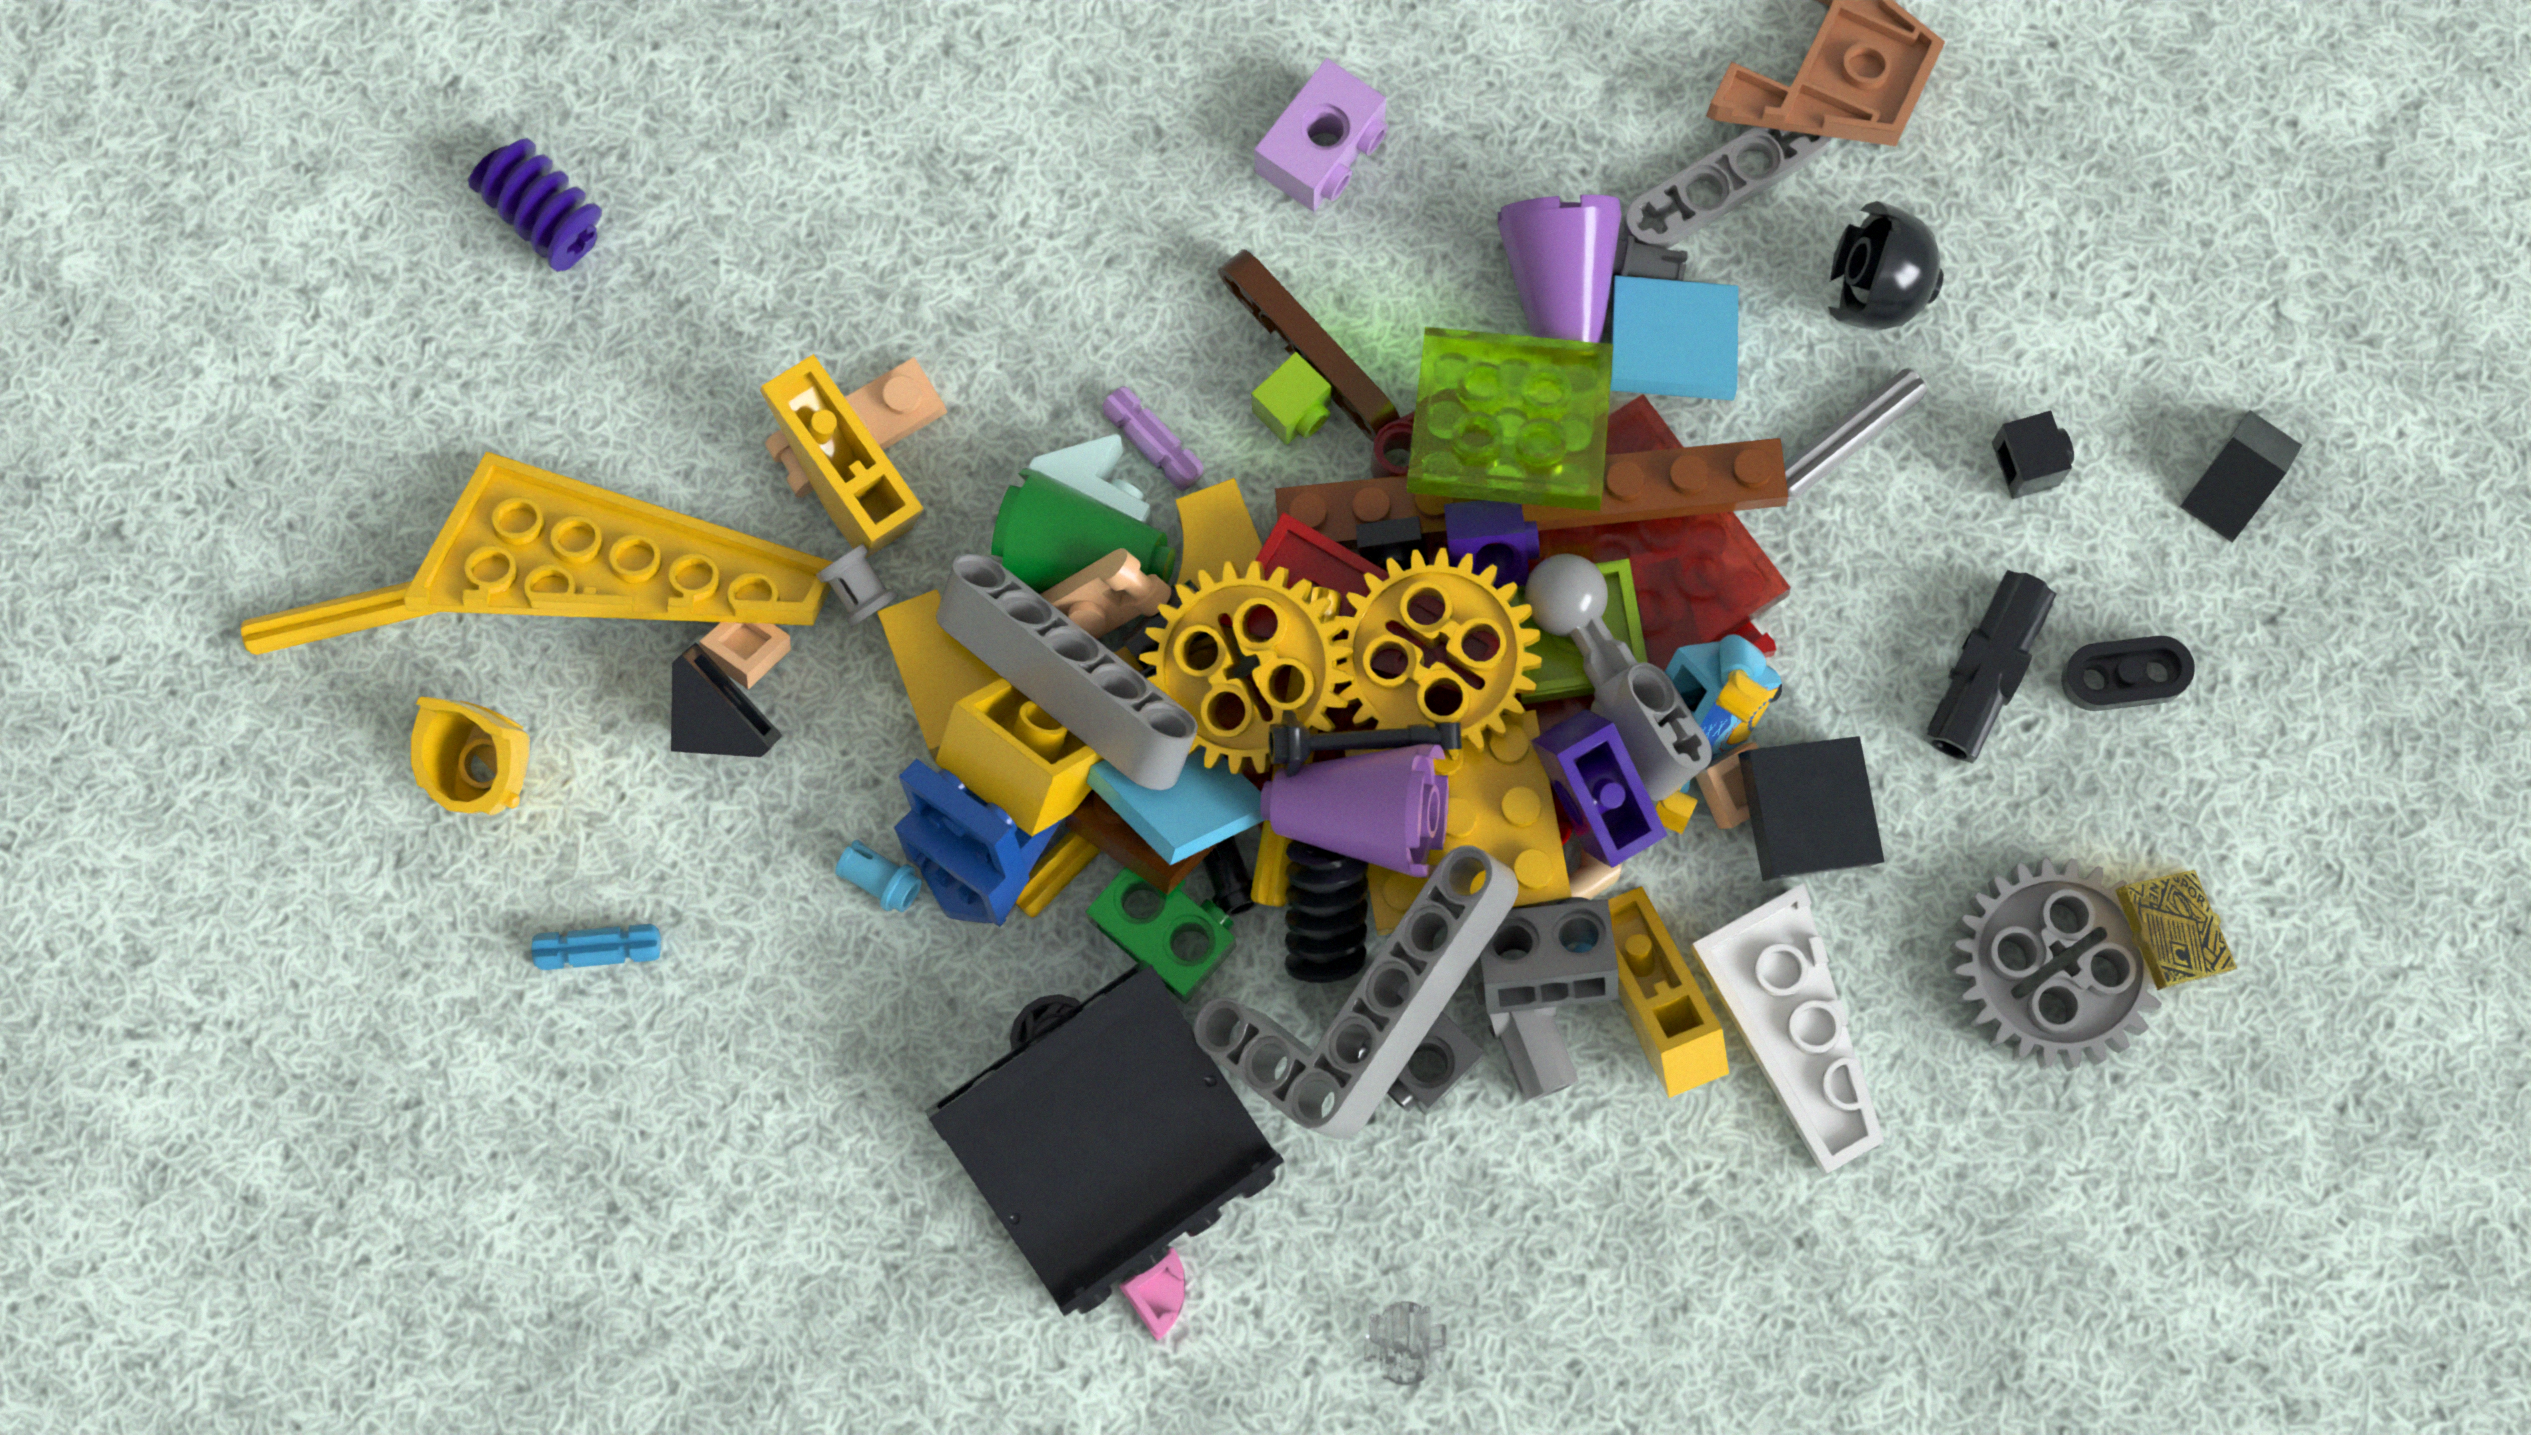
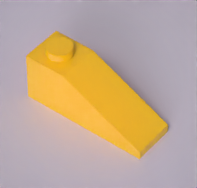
[760,354,924,559]
[1608,886,1729,1098]

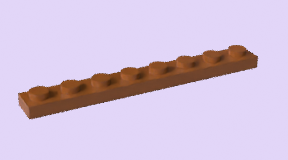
[1275,438,1789,549]

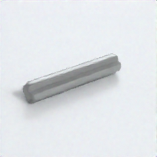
[1784,368,1928,502]

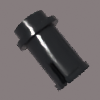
[1202,835,1258,917]

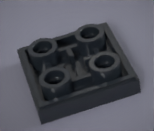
[1738,736,1885,881]

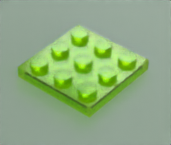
[1407,326,1614,511]

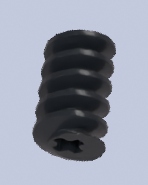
[1284,840,1369,983]

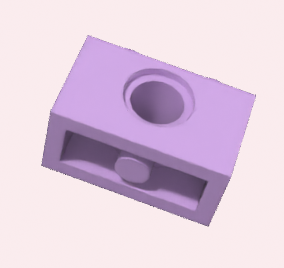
[1254,58,1388,212]

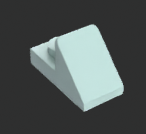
[1028,434,1153,526]

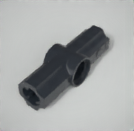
[1923,570,2057,764]

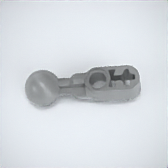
[1525,554,1712,801]

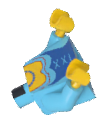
[1655,634,1782,834]

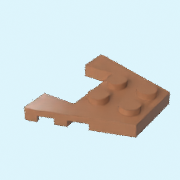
[1706,0,1945,146]

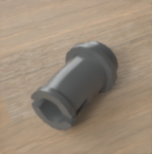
[1612,235,1688,281]

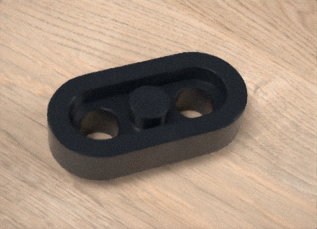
[2061,635,2195,711]

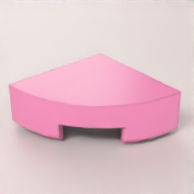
[1119,1247,1186,1341]

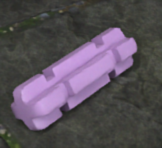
[1102,386,1204,491]

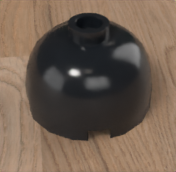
[1828,201,1944,331]

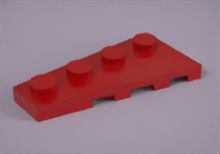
[1220,512,1500,695]

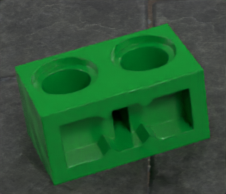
[1085,867,1237,1005]

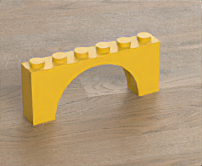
[877,478,1269,761]

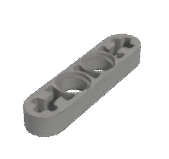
[1624,126,1832,249]

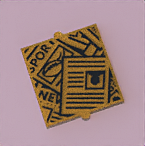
[2115,870,2238,991]

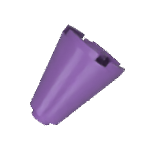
[1497,195,1621,370]
[1261,744,1449,878]

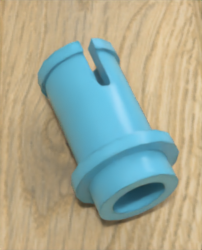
[835,839,922,913]

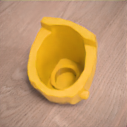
[411,696,530,816]

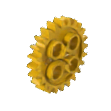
[1333,548,1542,761]
[1139,561,1354,774]

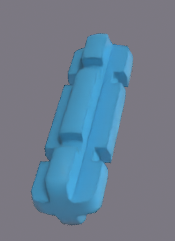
[531,924,661,970]

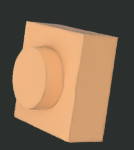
[699,622,791,689]
[1695,742,1758,829]

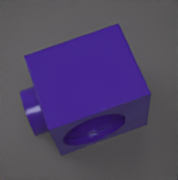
[1444,496,1540,589]

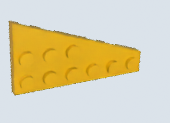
[403,451,833,626]

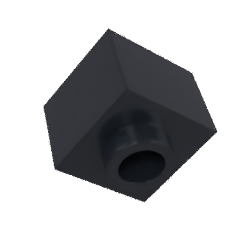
[1991,410,2074,499]

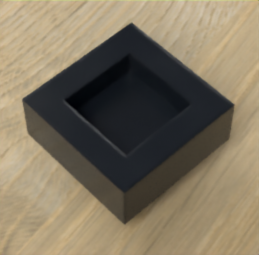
[1356,516,1429,572]

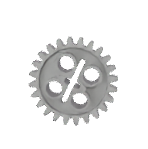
[1949,857,2167,1071]

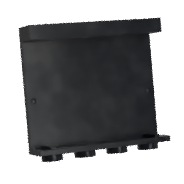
[925,959,1285,1317]

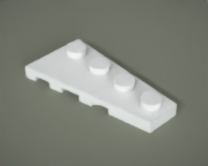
[1690,882,1884,1176]

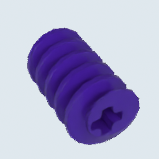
[468,138,602,272]

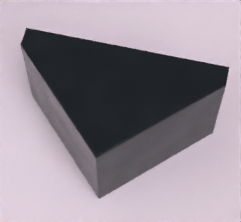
[2180,410,2302,543]
[671,642,782,757]

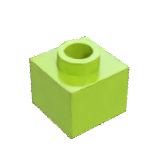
[1251,352,1331,446]

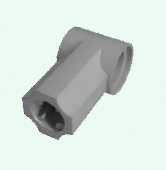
[1474,982,1579,1103]

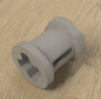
[816,544,899,628]

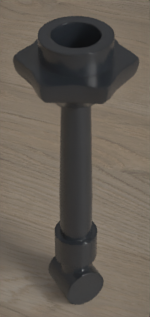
[1268,710,1462,777]

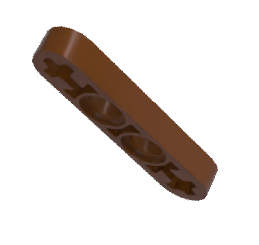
[1218,249,1400,442]

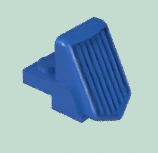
[894,758,1062,927]

